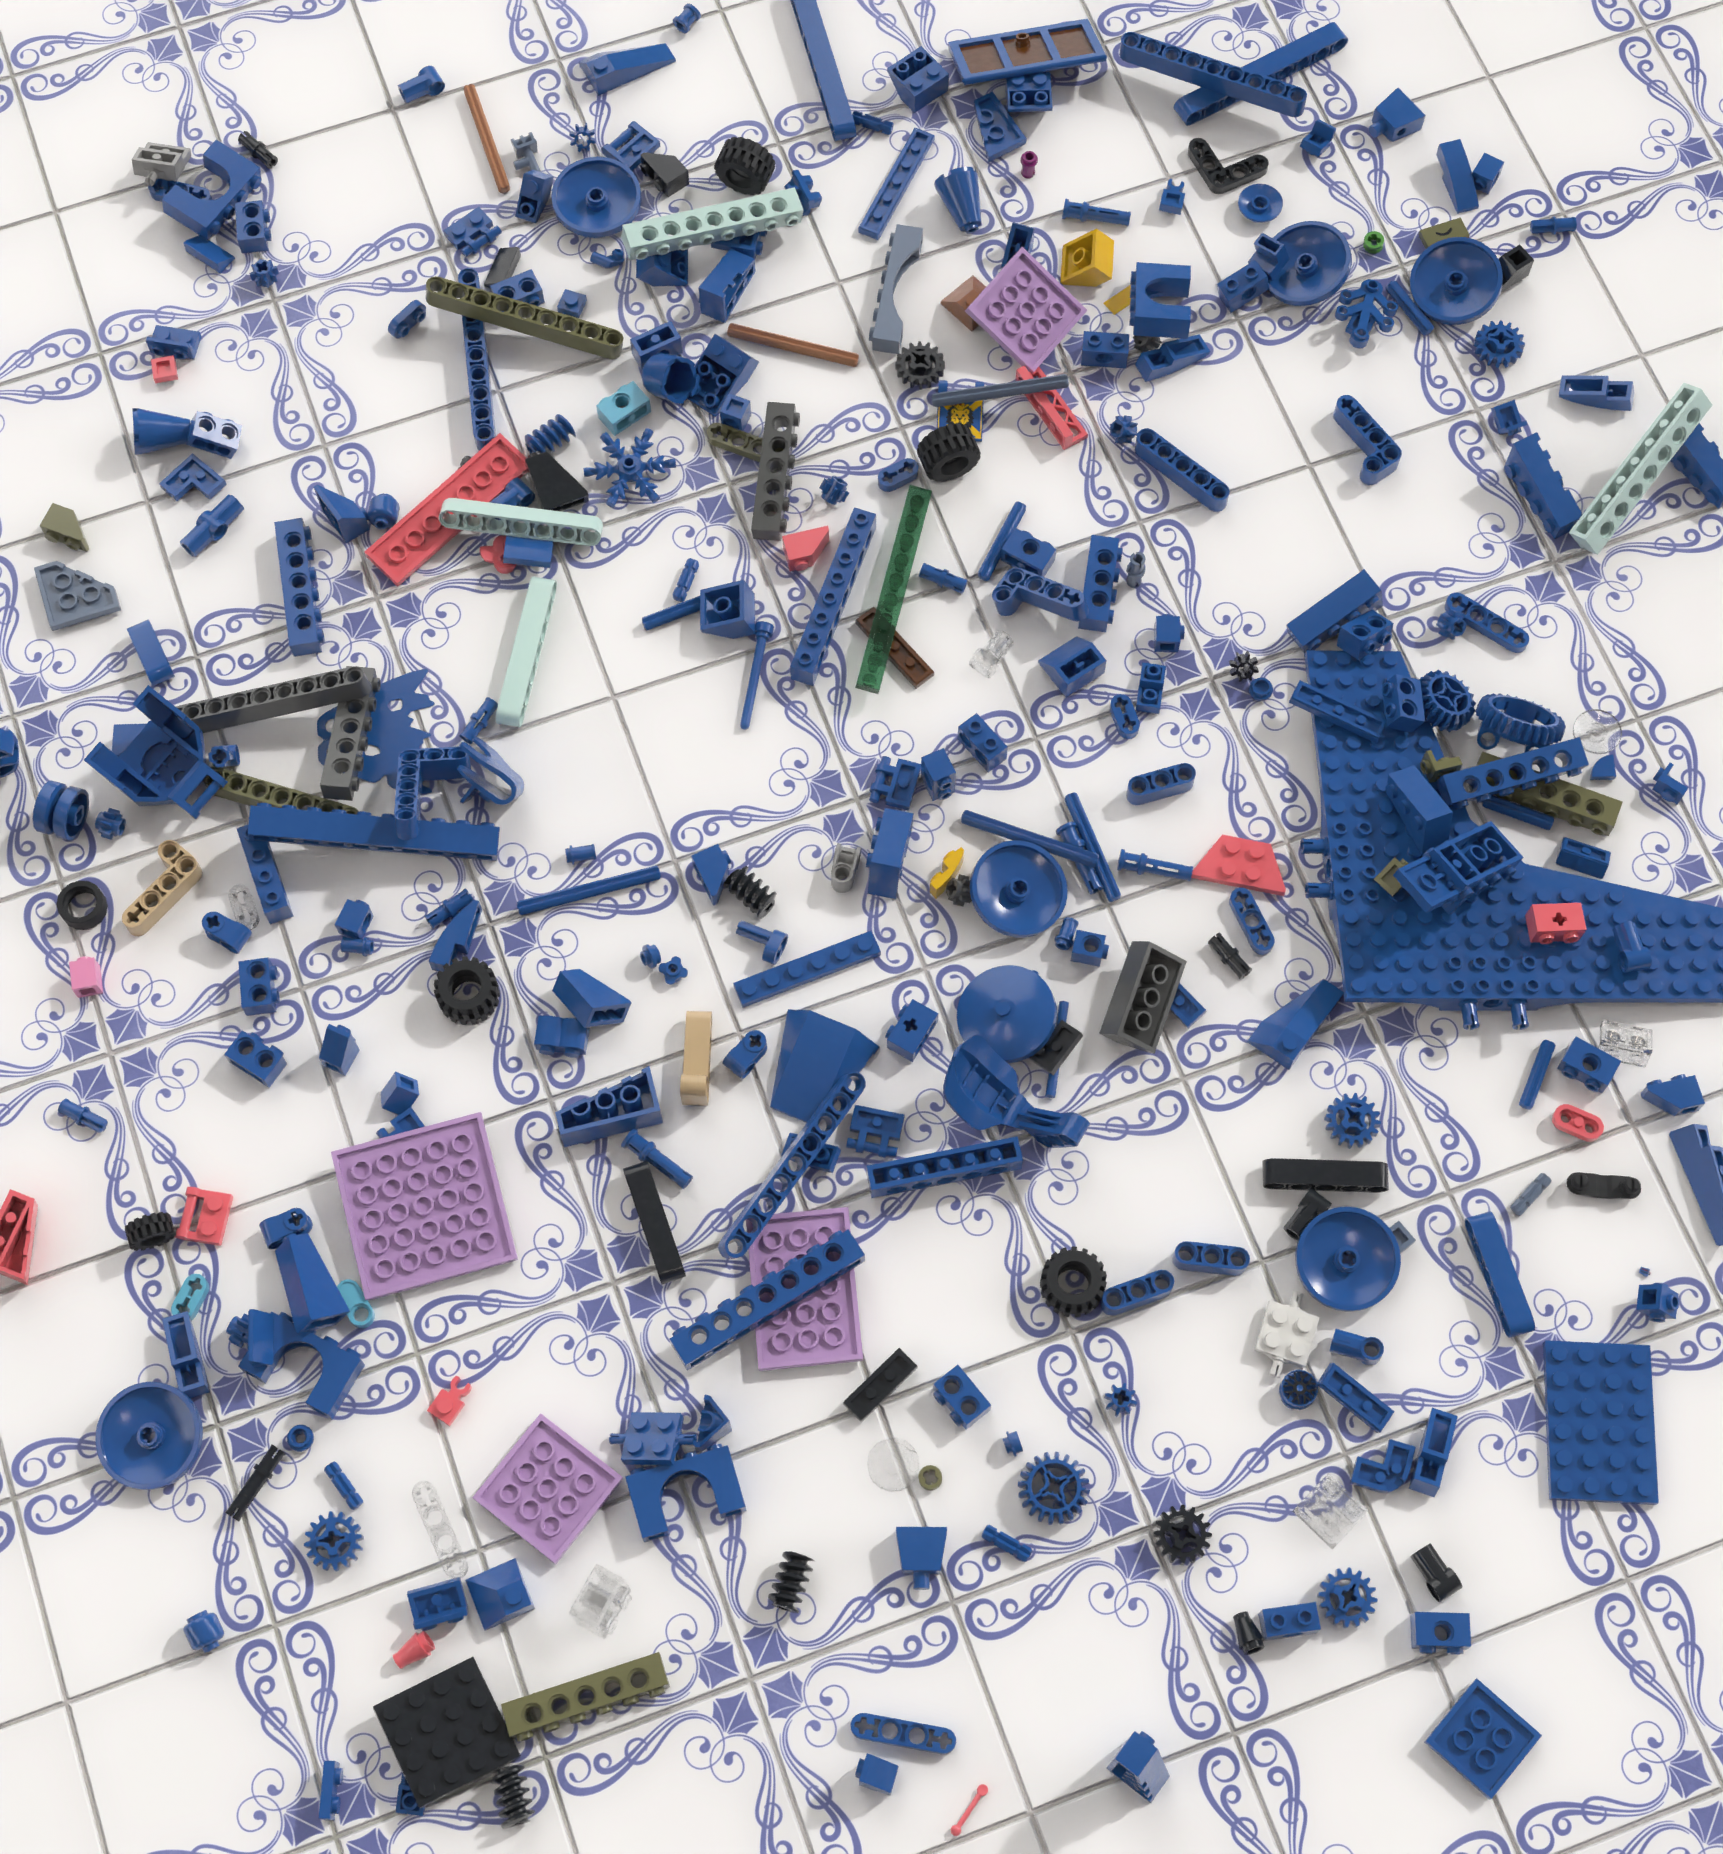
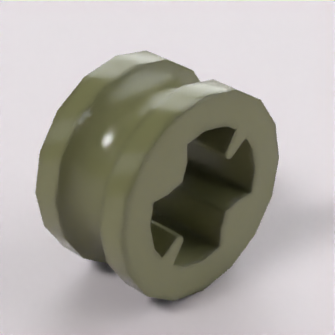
[918,1465,942,1491]

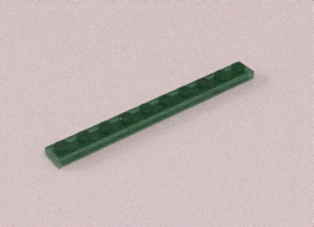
[855,485,932,694]

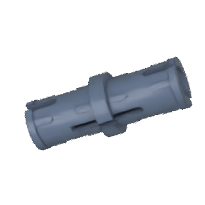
[1126,552,1146,588]

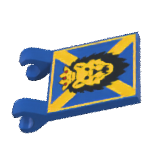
[937,380,984,442]

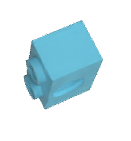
[596,381,651,436]

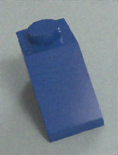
[691,844,731,906]

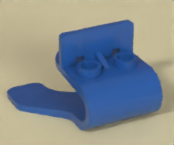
[457,737,524,805]

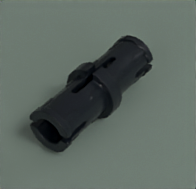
[238,131,278,169]
[1208,932,1252,980]

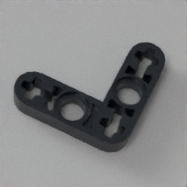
[1188,138,1269,194]

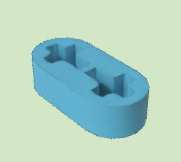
[171,1274,209,1321]

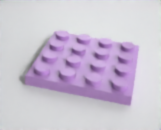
[965,247,1087,373]
[472,1413,623,1565]

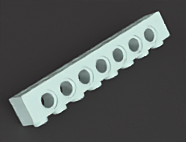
[621,187,803,260]
[1569,383,1713,555]

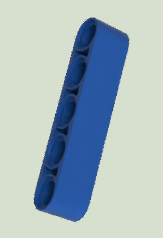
[1135,428,1230,512]
[1465,1211,1535,1338]

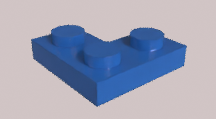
[159,453,227,501]

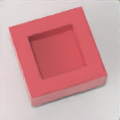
[151,355,178,384]

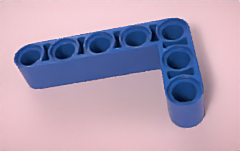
[394,746,471,840]

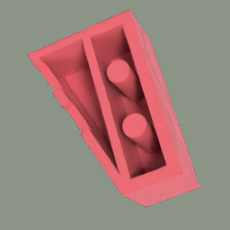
[0,1189,38,1285]

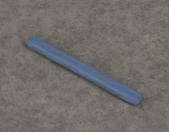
[932,374,1069,407]

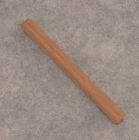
[463,84,510,193]
[727,323,859,367]

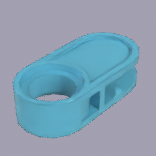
[337,1279,375,1328]

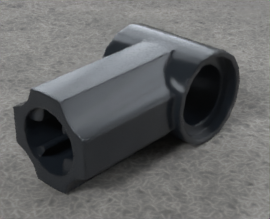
[1283,1188,1332,1240]
[1410,1543,1463,1602]

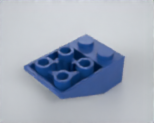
[687,334,759,417]

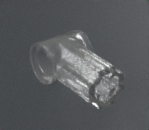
[969,631,1014,678]

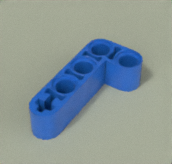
[1333,395,1402,485]
[992,567,1089,622]

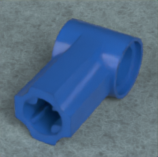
[397,66,445,103]
[489,478,535,520]
[208,744,240,768]
[1612,921,1652,972]
[1329,1329,1384,1366]

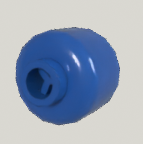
[367,493,400,530]
[183,1610,224,1653]

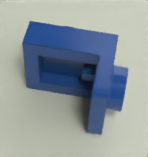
[1300,119,1336,157]
[1491,400,1528,436]
[1652,763,1688,805]

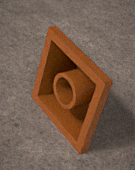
[940,275,986,332]

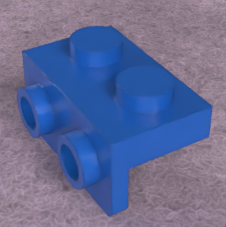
[407,1577,468,1631]

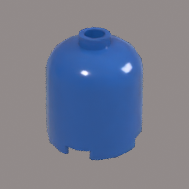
[641,353,700,404]

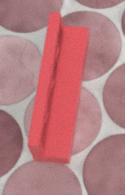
[1016,366,1088,450]

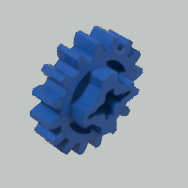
[1473,320,1525,368]
[1324,1093,1381,1149]
[304,1511,364,1572]
[1317,1567,1378,1629]

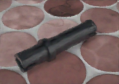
[225,1444,286,1522]

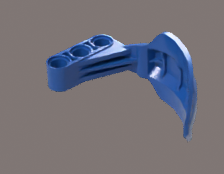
[943,1035,1090,1148]

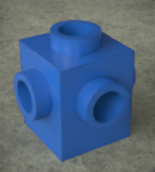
[1636,1283,1679,1323]

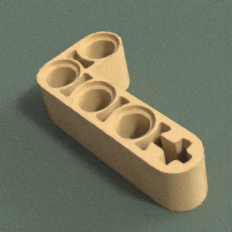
[122,840,202,936]
[680,1011,712,1106]

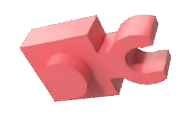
[427,1376,472,1426]

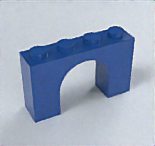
[162,140,262,240]
[1129,262,1191,339]
[238,1311,365,1420]
[625,1444,747,1543]

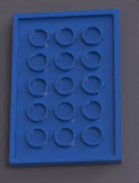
[1543,1340,1659,1505]

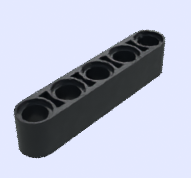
[1262,1158,1389,1193]
[623,1161,686,1285]

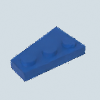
[974,91,1027,162]

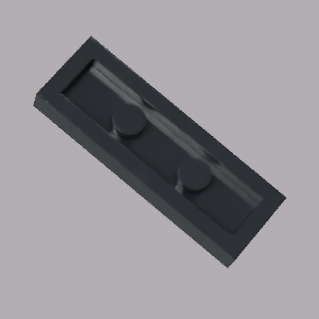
[843,1348,918,1423]

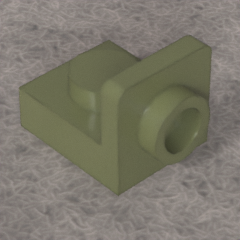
[1420,750,1463,783]
[1374,857,1409,897]

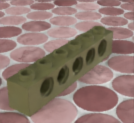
[1469,751,1623,836]
[501,1652,670,1742]

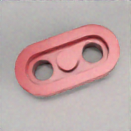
[1552,1104,1604,1142]

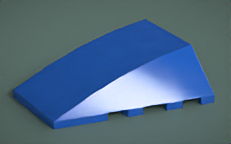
[770,1009,880,1124]

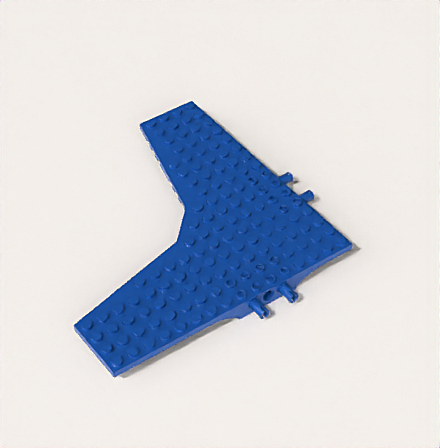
[1300,650,1723,1030]

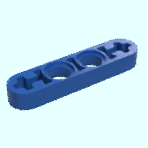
[1444,592,1529,653]
[851,1713,956,1754]

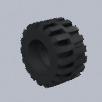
[714,137,776,195]
[917,423,981,482]
[434,956,500,1025]
[1040,1246,1107,1317]

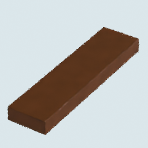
[855,607,934,689]

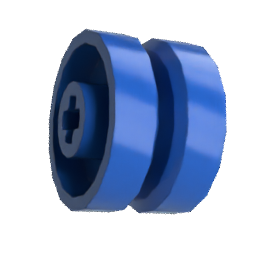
[32,780,89,841]

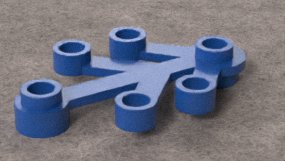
[1335,279,1398,349]

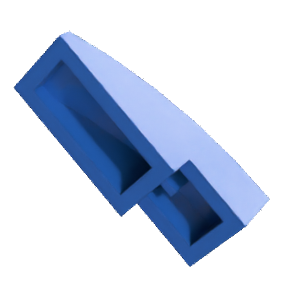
[1436,139,1479,214]
[1135,334,1211,382]
[1559,375,1634,411]
[428,900,482,972]
[162,1311,210,1399]
[1408,1407,1458,1497]

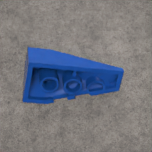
[579,43,676,96]
[1247,979,1344,1070]

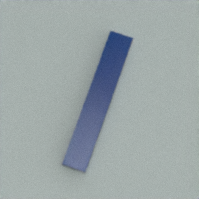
[858,128,935,240]

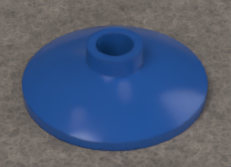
[1238,184,1283,223]

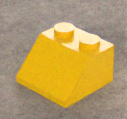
[1060,228,1114,287]

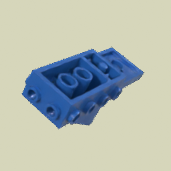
[1393,821,1524,915]

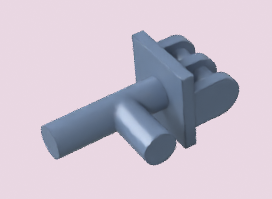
[510,132,541,172]

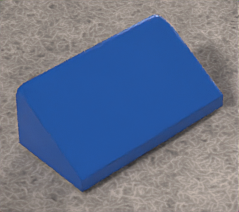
[183,235,235,274]
[1556,837,1611,879]
[248,1309,274,1367]

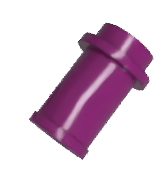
[1020,151,1038,179]

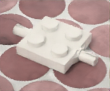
[1254,1291,1320,1378]

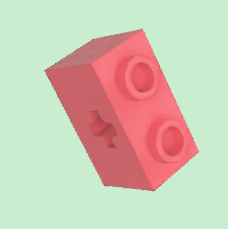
[1525,903,1587,944]

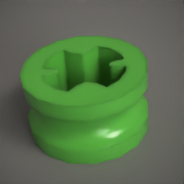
[1363,231,1384,254]

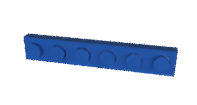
[733,930,881,1008]

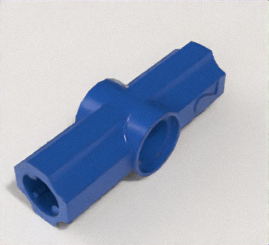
[180,494,244,557]

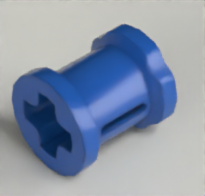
[673,3,701,33]

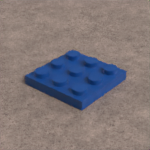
[1424,1678,1542,1800]

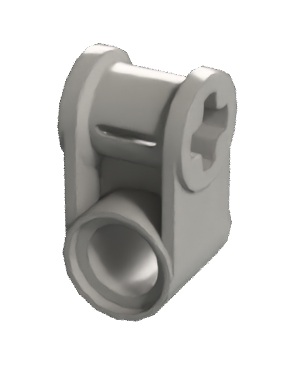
[831,843,862,893]

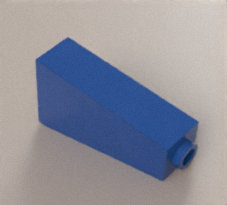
[275,1233,350,1334]

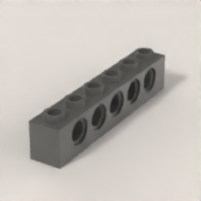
[751,402,800,541]
[320,666,381,801]

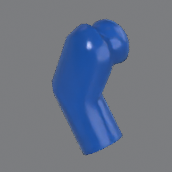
[590,249,624,269]

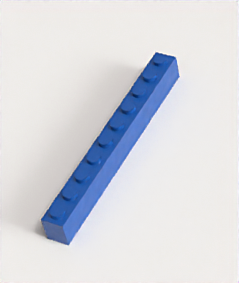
[247,803,500,861]

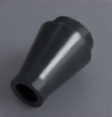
[1233,1611,1265,1655]

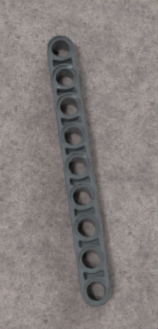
[175,666,372,733]

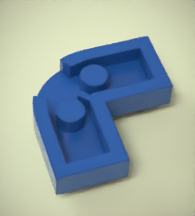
[1350,1439,1416,1493]

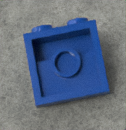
[711,216,767,259]

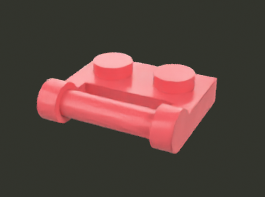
[174,1187,233,1246]

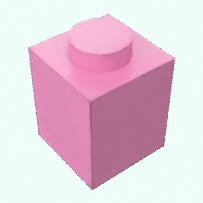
[69,956,103,998]

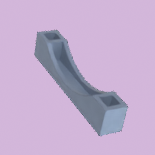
[869,224,923,354]

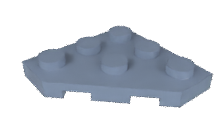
[34,561,121,631]

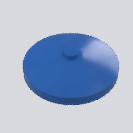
[551,157,641,238]
[1268,221,1352,306]
[1410,237,1503,325]
[970,840,1068,938]
[957,965,1057,1064]
[1295,1207,1401,1312]
[95,1382,203,1490]

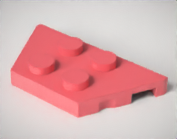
[1191,834,1286,896]

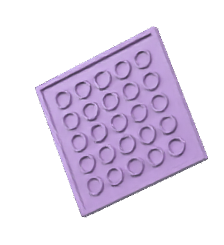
[331,1112,518,1301]

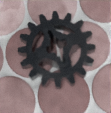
[895,341,945,390]
[1153,1505,1212,1565]

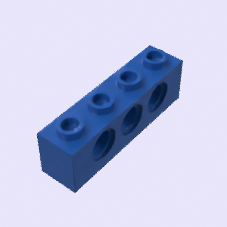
[1078,535,1123,632]
[236,825,294,925]

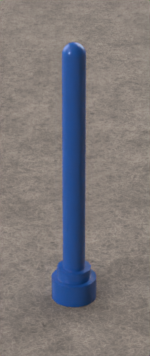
[740,621,774,730]

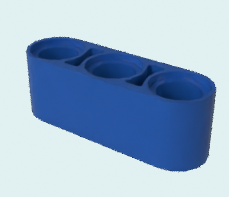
[127,619,175,686]
[1126,763,1196,805]
[1172,1241,1250,1276]
[1101,1270,1175,1316]

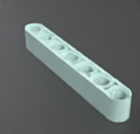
[439,498,603,546]
[496,576,557,727]

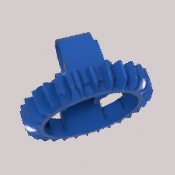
[1475,693,1566,752]

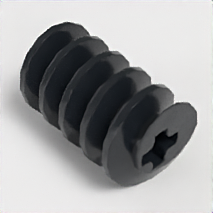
[723,866,777,919]
[768,1551,815,1613]
[491,1765,535,1829]

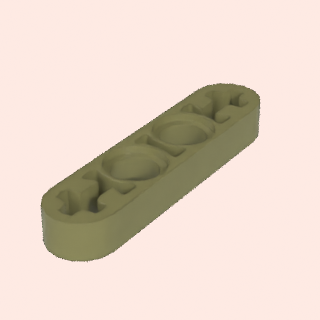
[707,423,784,462]

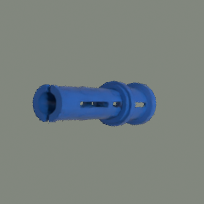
[1062,198,1131,226]
[1056,822,1104,894]
[1117,849,1193,881]
[621,1128,693,1189]

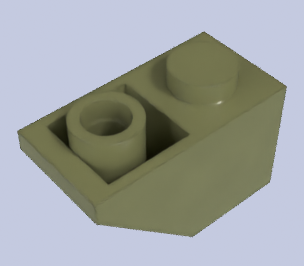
[39,503,89,552]

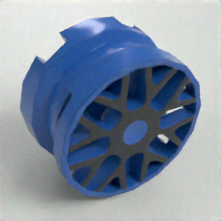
[1279,1370,1318,1410]

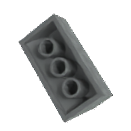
[1099,941,1187,1054]

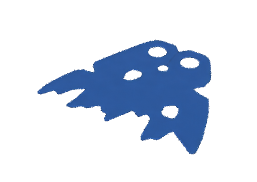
[317,669,435,794]

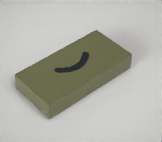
[1418,217,1470,249]

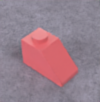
[782,526,829,571]

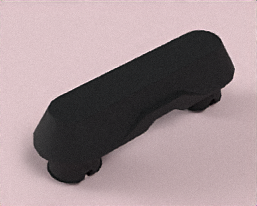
[1566,1172,1641,1199]

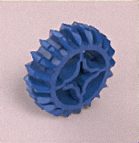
[1419,670,1476,733]
[1018,1452,1090,1525]

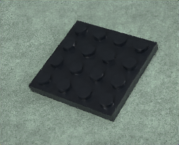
[373,1657,521,1809]

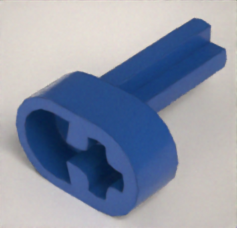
[736,920,788,965]

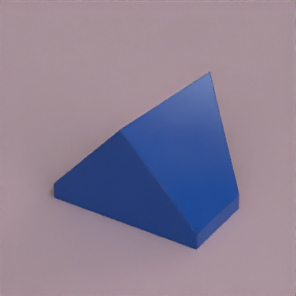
[694,1395,732,1452]

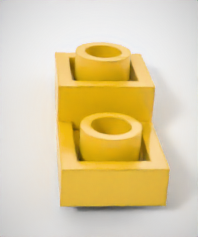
[930,847,964,899]

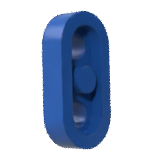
[388,300,426,339]

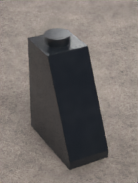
[525,451,589,511]

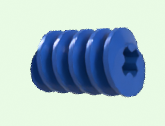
[525,414,576,454]

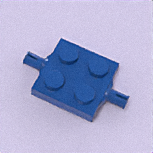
[609,1412,697,1465]

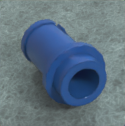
[565,844,596,865]
[1054,917,1079,950]
[340,937,374,957]

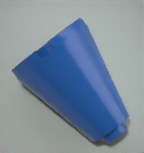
[934,167,981,234]
[132,408,191,455]

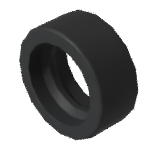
[56,880,108,930]

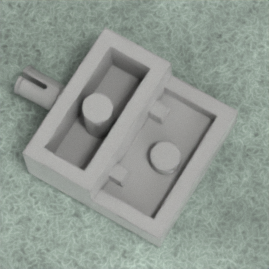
[131,142,192,186]

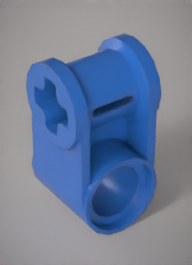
[202,911,252,954]
[722,1030,767,1079]
[259,1208,313,1249]

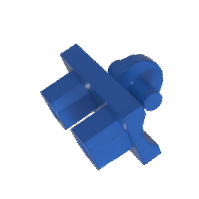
[784,170,822,216]

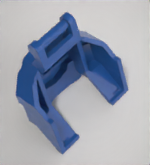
[84,685,228,819]

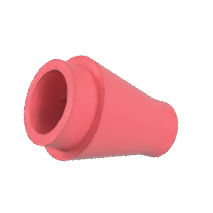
[393,1631,435,1669]

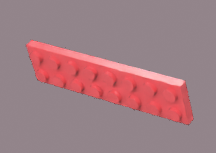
[364,433,528,587]

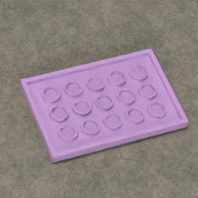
[746,1207,863,1371]

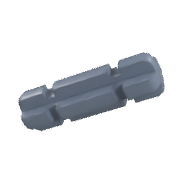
[1510,1173,1552,1216]

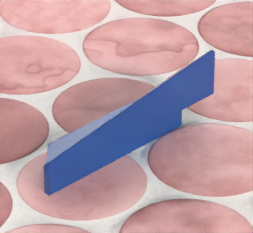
[1669,1124,1723,1246]

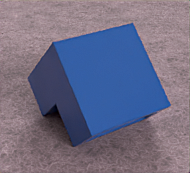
[1248,233,1289,281]

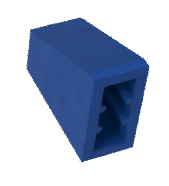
[552,969,632,1028]

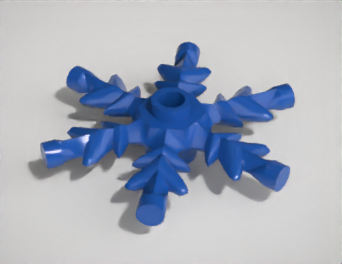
[583,428,676,508]

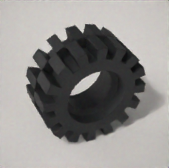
[125,1212,176,1251]

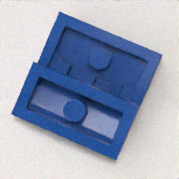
[503,536,554,568]

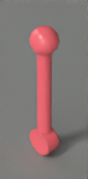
[951,1784,988,1836]

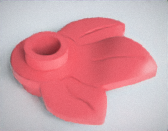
[480,535,517,574]

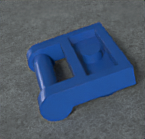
[601,121,660,171]

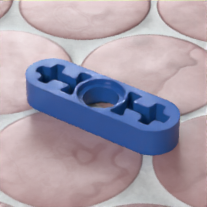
[148,178,212,202]
[1229,888,1275,955]

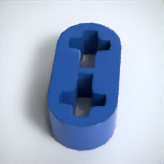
[878,458,919,492]
[1110,694,1140,739]

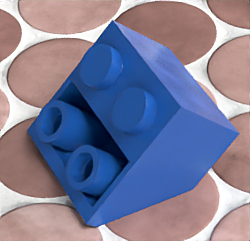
[887,46,949,113]
[1005,72,1053,112]
[636,239,688,287]
[1038,636,1107,697]

